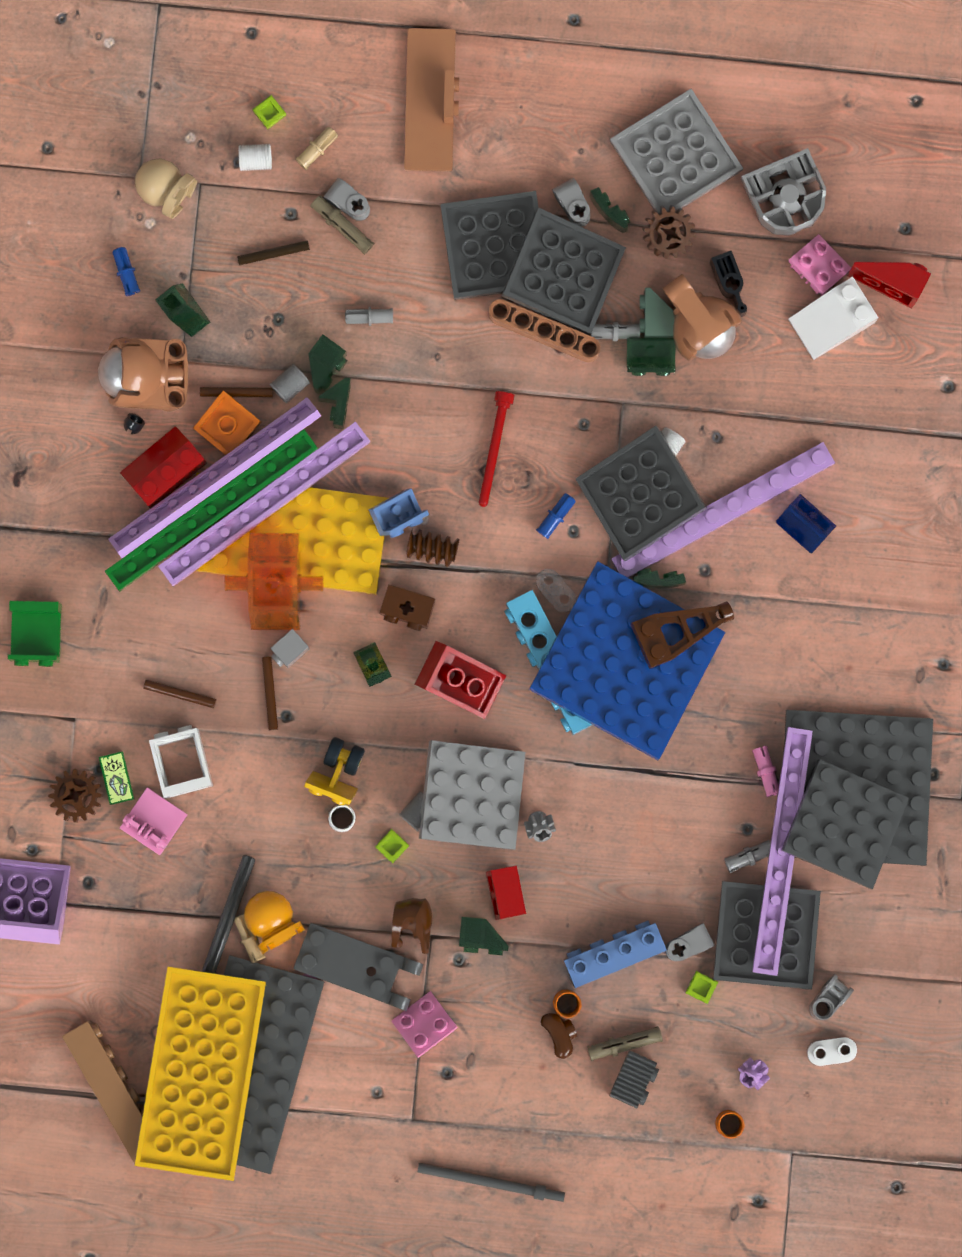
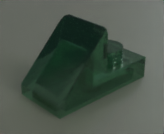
[318,377,352,429]
[353,642,392,687]

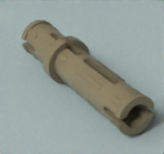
[310,195,375,255]
[587,1026,663,1061]

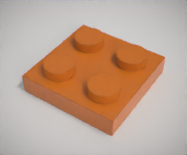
[193,390,262,455]

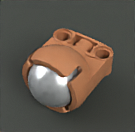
[662,274,742,361]
[98,337,188,412]

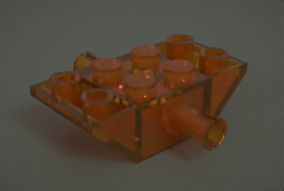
[224,533,324,630]

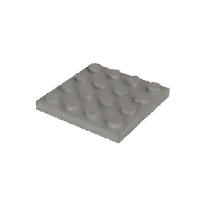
[610,89,743,221]
[419,740,525,850]

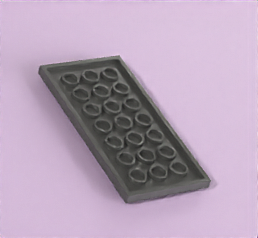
[224,955,325,1174]

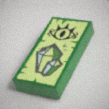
[99,751,135,805]

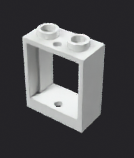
[149,725,213,799]

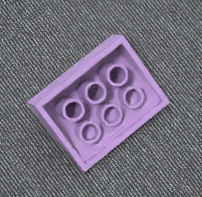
[0,858,71,945]

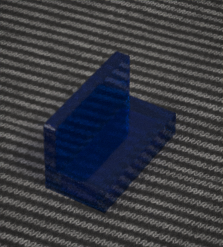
[776,494,836,553]

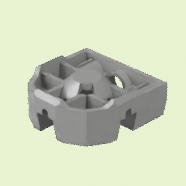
[741,148,826,236]

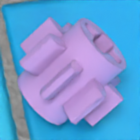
[738,1057,770,1090]

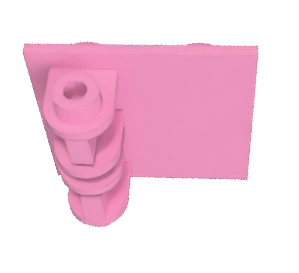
[789,234,851,296]
[120,788,187,855]
[391,991,458,1058]

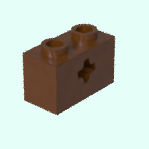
[380,584,435,631]

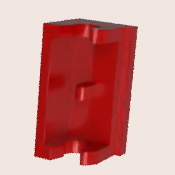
[486,865,526,920]

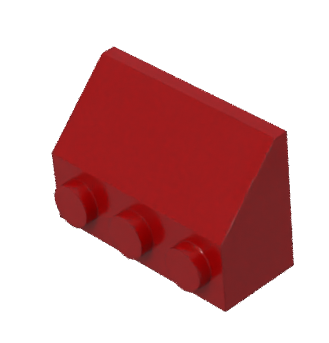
[120,426,207,509]

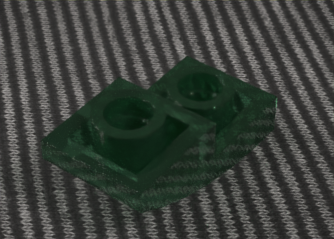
[589,187,630,233]
[633,568,686,588]

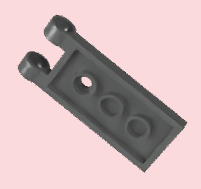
[293,922,424,1011]

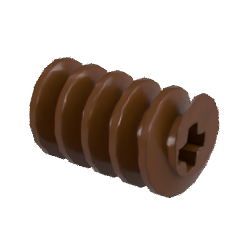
[406,529,460,567]

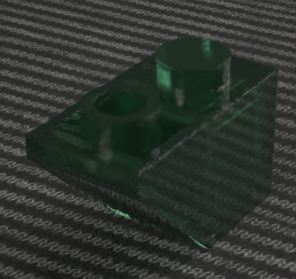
[155,283,211,337]
[308,334,348,394]
[459,917,509,956]

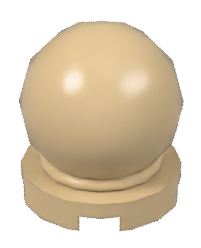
[135,158,197,219]

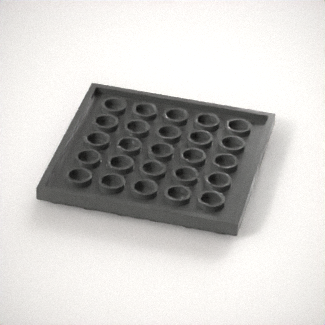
[783,710,933,866]

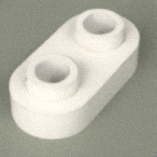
[807,1037,857,1066]

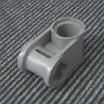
[323,178,370,221]
[552,178,591,227]
[665,923,715,961]
[809,974,854,1020]

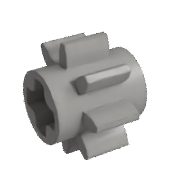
[524,811,556,842]

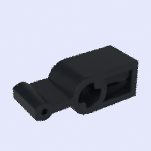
[710,250,747,317]

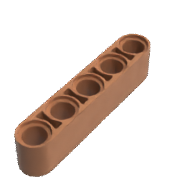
[489,299,600,362]

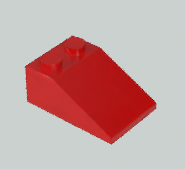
[847,262,931,309]
[414,641,506,719]

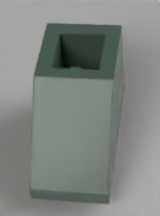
[639,288,674,340]

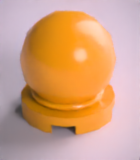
[244,891,305,954]

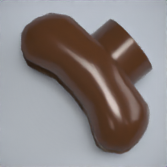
[541,1013,578,1059]

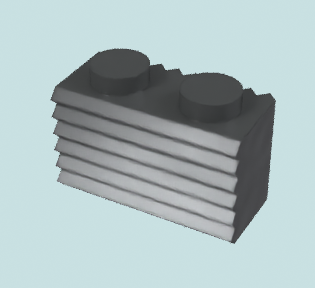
[609,1050,659,1109]

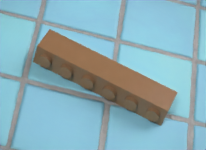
[62,1021,144,1164]

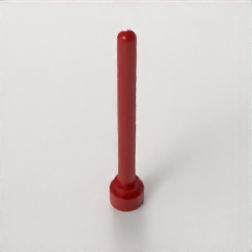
[479,391,515,507]

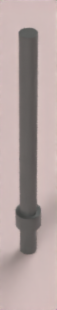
[417,1163,565,1202]

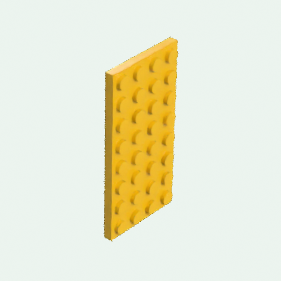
[186,473,389,595]
[134,967,266,1181]

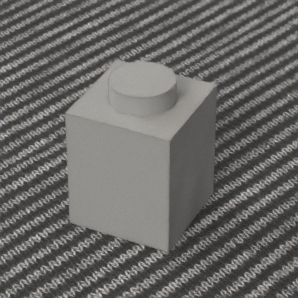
[271,629,310,668]

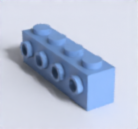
[563,920,667,988]

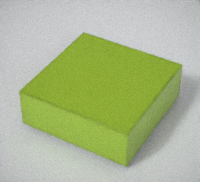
[252,95,286,130]
[375,829,409,864]
[685,971,718,1004]

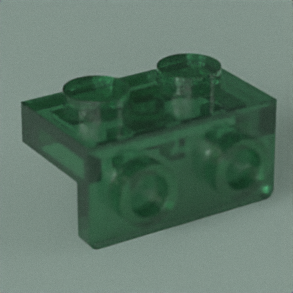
[626,338,676,376]

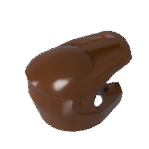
[391,898,432,954]

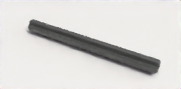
[201,855,255,974]

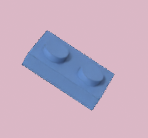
[369,488,429,538]

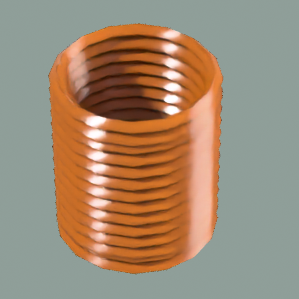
[553,989,582,1018]
[715,1110,745,1139]

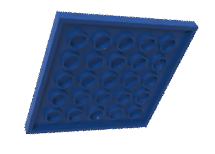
[529,561,725,761]

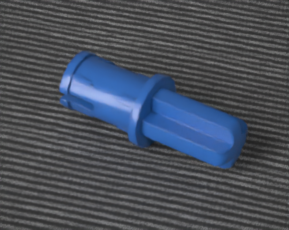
[112,247,140,296]
[536,493,575,539]

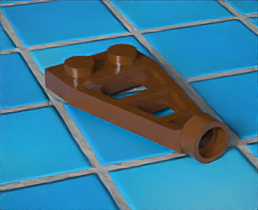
[631,601,734,669]

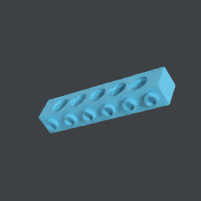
[504,590,592,735]

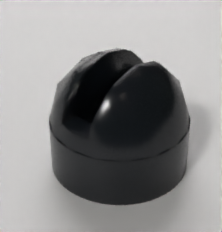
[124,413,145,435]

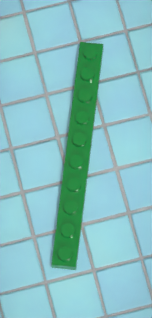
[105,429,318,592]

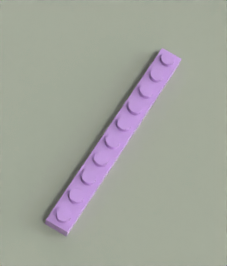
[108,398,321,558]
[158,422,370,587]
[611,442,835,578]
[752,727,813,976]

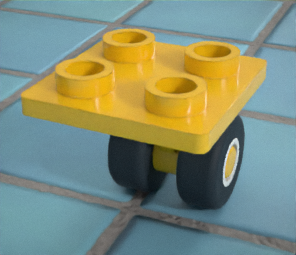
[304,737,365,805]

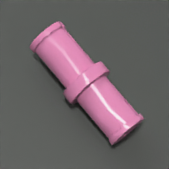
[752,746,779,797]

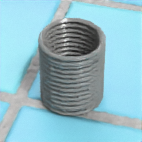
[270,364,310,403]
[399,791,423,832]

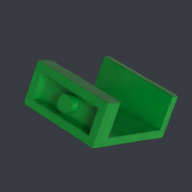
[8,601,62,667]

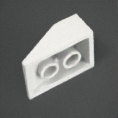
[788,277,879,360]

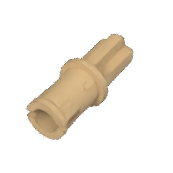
[296,127,338,170]
[234,914,266,964]

